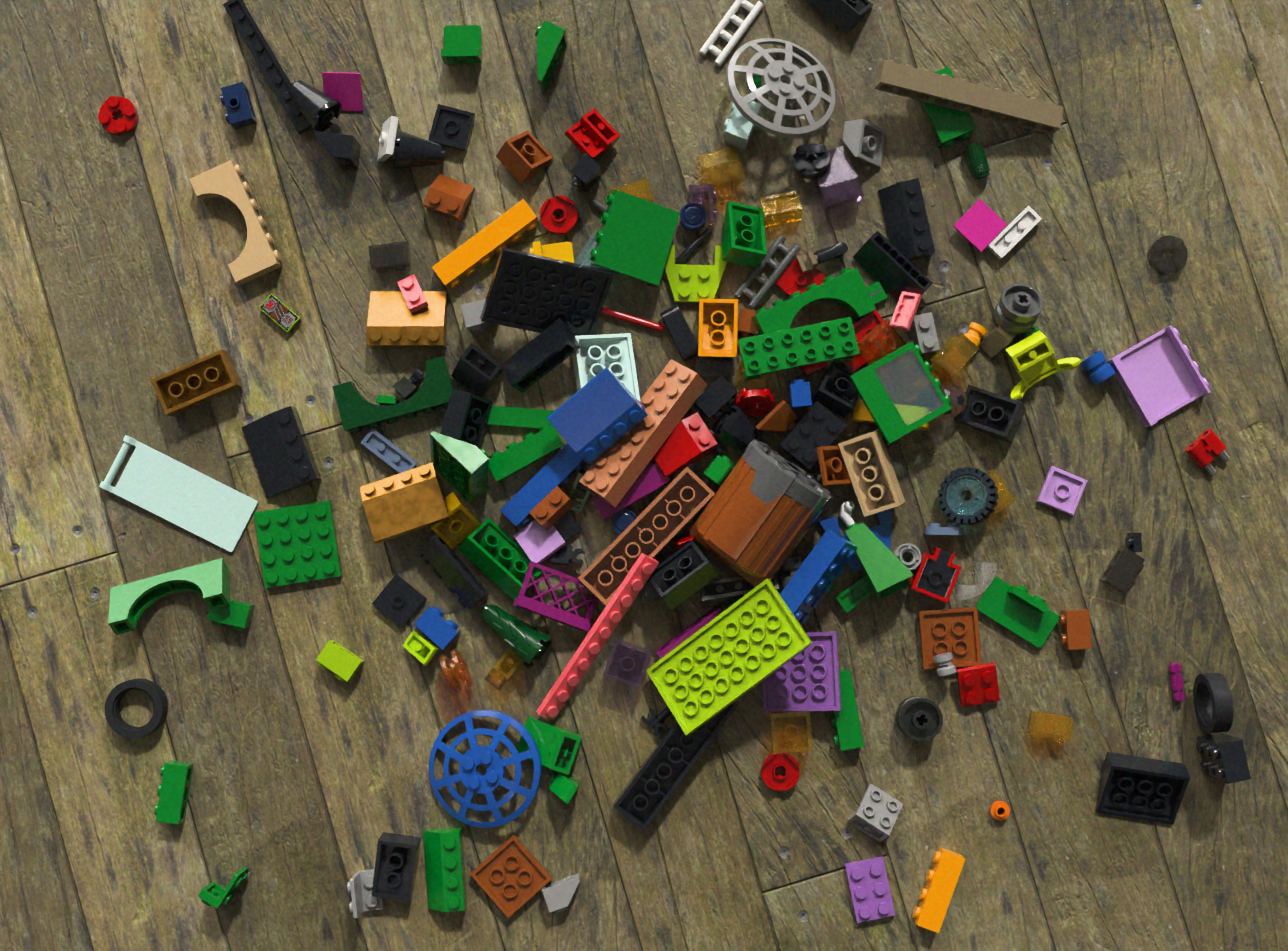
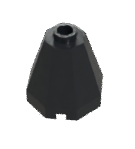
[710,405,758,450]

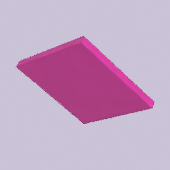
[322,72,363,111]
[953,199,1007,252]

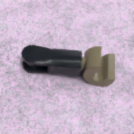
[796,242,848,273]

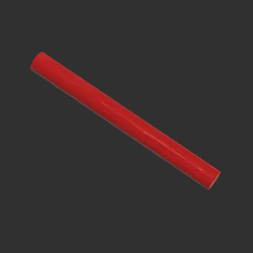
[601,307,665,333]

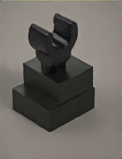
[393,368,424,400]

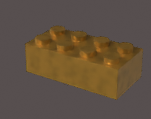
[151,349,243,417]

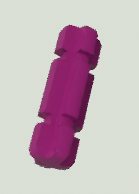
[1169,663,1185,701]

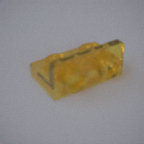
[760,191,802,227]

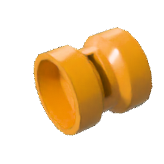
[961,322,988,348]

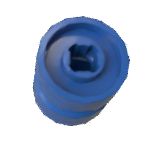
[1080,350,1116,386]

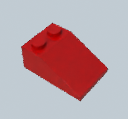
[653,412,717,477]

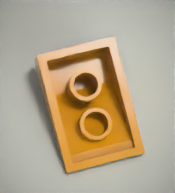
[698,299,738,357]

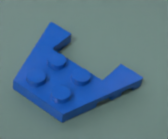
[819,508,892,572]

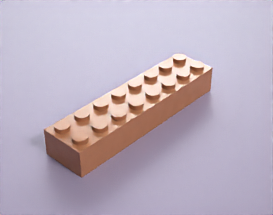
[579,359,707,507]
[578,466,715,605]

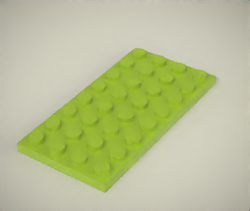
[646,578,813,736]

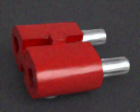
[1185,429,1230,475]

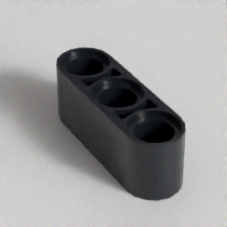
[660,305,698,362]

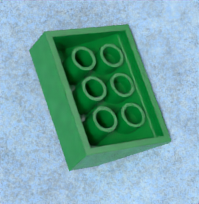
[430,431,489,504]

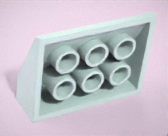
[572,333,640,401]

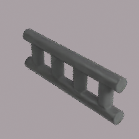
[734,235,801,309]

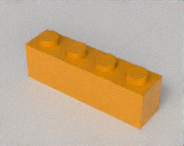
[912,847,965,933]

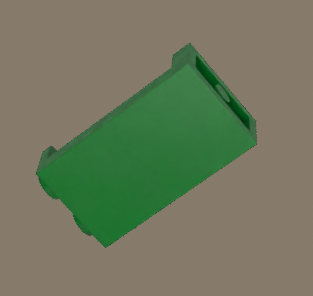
[921,66,976,148]

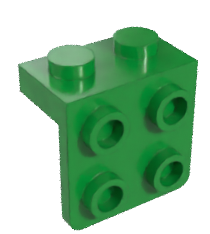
[441,25,482,65]
[198,866,248,909]

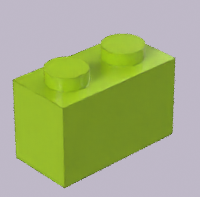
[316,639,364,682]

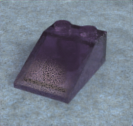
[809,146,863,212]

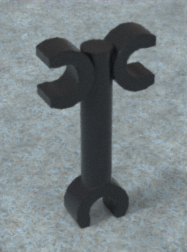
[641,707,672,738]

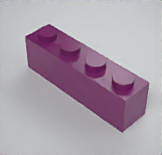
[592,460,670,520]

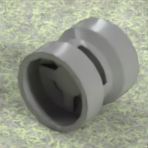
[933,652,957,676]

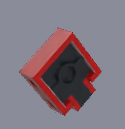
[909,547,962,603]

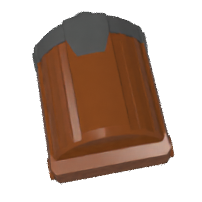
[689,439,833,587]

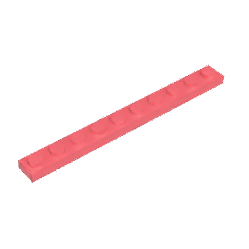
[536,553,659,721]

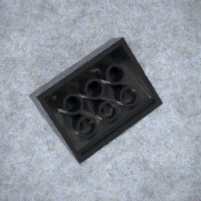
[242,406,321,499]
[1096,752,1190,825]

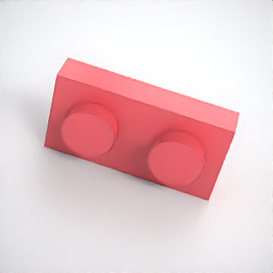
[397,274,429,314]

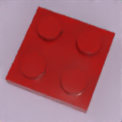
[956,662,1000,707]

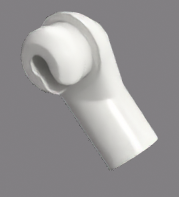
[839,501,856,527]

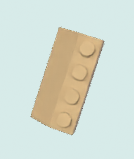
[838,429,905,517]

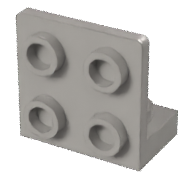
[847,784,903,842]
[347,869,384,919]

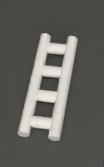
[699,0,764,67]

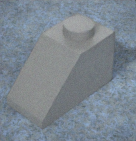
[542,873,581,913]

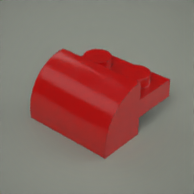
[564,108,620,160]

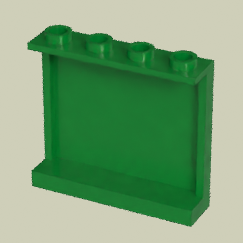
[589,190,680,288]

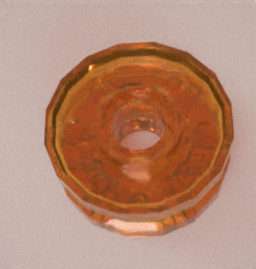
[439,649,473,693]

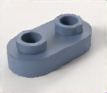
[924,523,963,535]

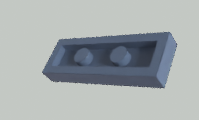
[361,428,418,473]

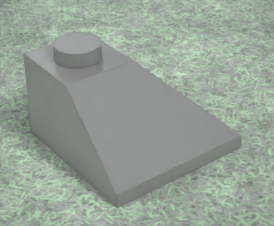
[842,119,886,167]

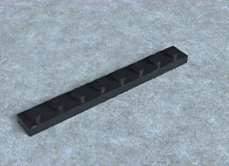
[223,0,311,134]

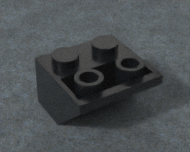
[451,343,504,397]

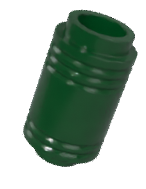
[964,143,990,180]

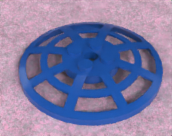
[429,710,542,828]

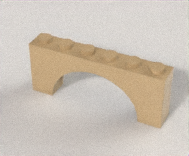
[189,160,282,285]

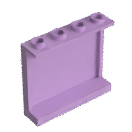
[1106,325,1211,427]

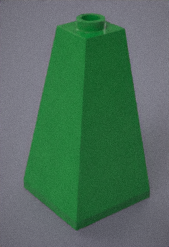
[845,523,913,601]

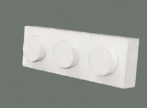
[986,205,1042,260]

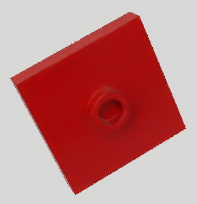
[774,254,826,296]

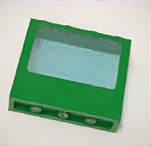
[849,341,952,445]

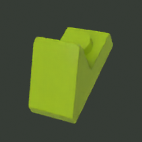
[402,630,438,666]

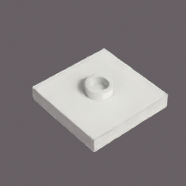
[377,116,399,162]

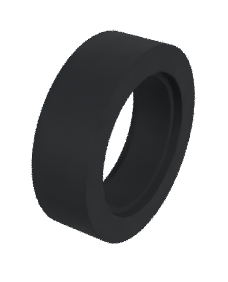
[1193,673,1234,733]
[105,678,168,738]

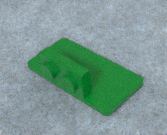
[975,577,1059,648]

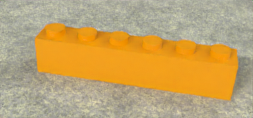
[432,199,538,288]

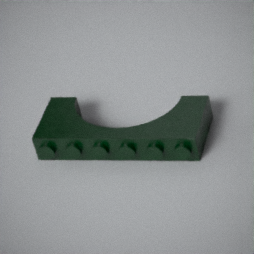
[332,356,454,434]

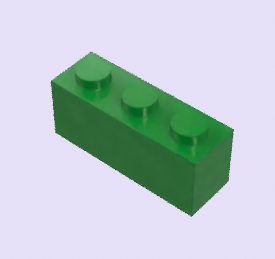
[154,760,194,825]

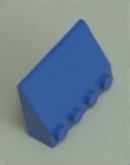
[547,367,648,465]

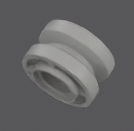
[893,543,921,571]

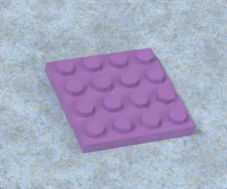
[762,631,842,712]

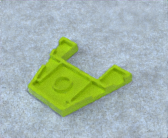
[664,244,727,303]

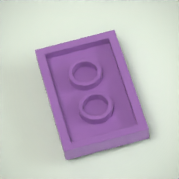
[844,856,895,923]

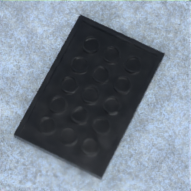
[480,247,614,336]

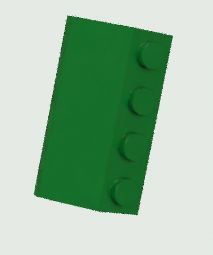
[458,518,541,601]
[423,827,467,912]

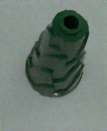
[480,604,553,669]

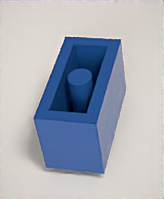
[787,379,812,410]
[414,606,460,650]

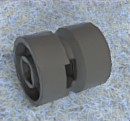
[778,556,802,586]

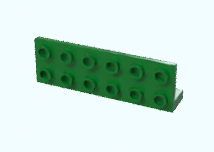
[738,317,860,382]

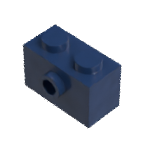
[220,82,257,129]

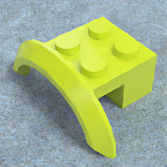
[1005,330,1081,400]

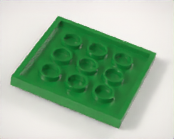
[254,500,342,588]

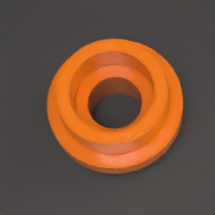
[990,801,1010,821]

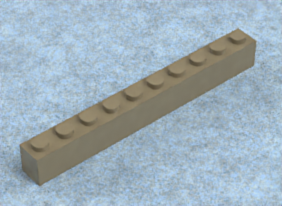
[874,60,1064,135]

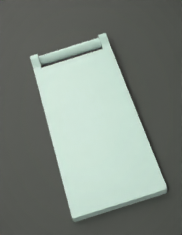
[99,435,258,552]

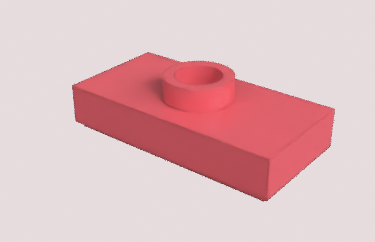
[889,291,922,331]

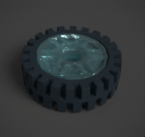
[938,467,998,525]

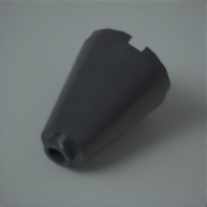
[288,80,342,132]
[393,130,445,169]

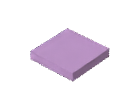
[1036,466,1088,516]
[513,519,567,564]

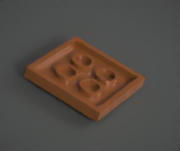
[918,607,982,669]
[470,834,553,918]

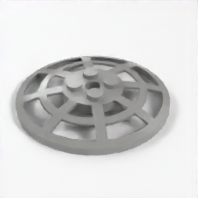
[726,38,835,138]

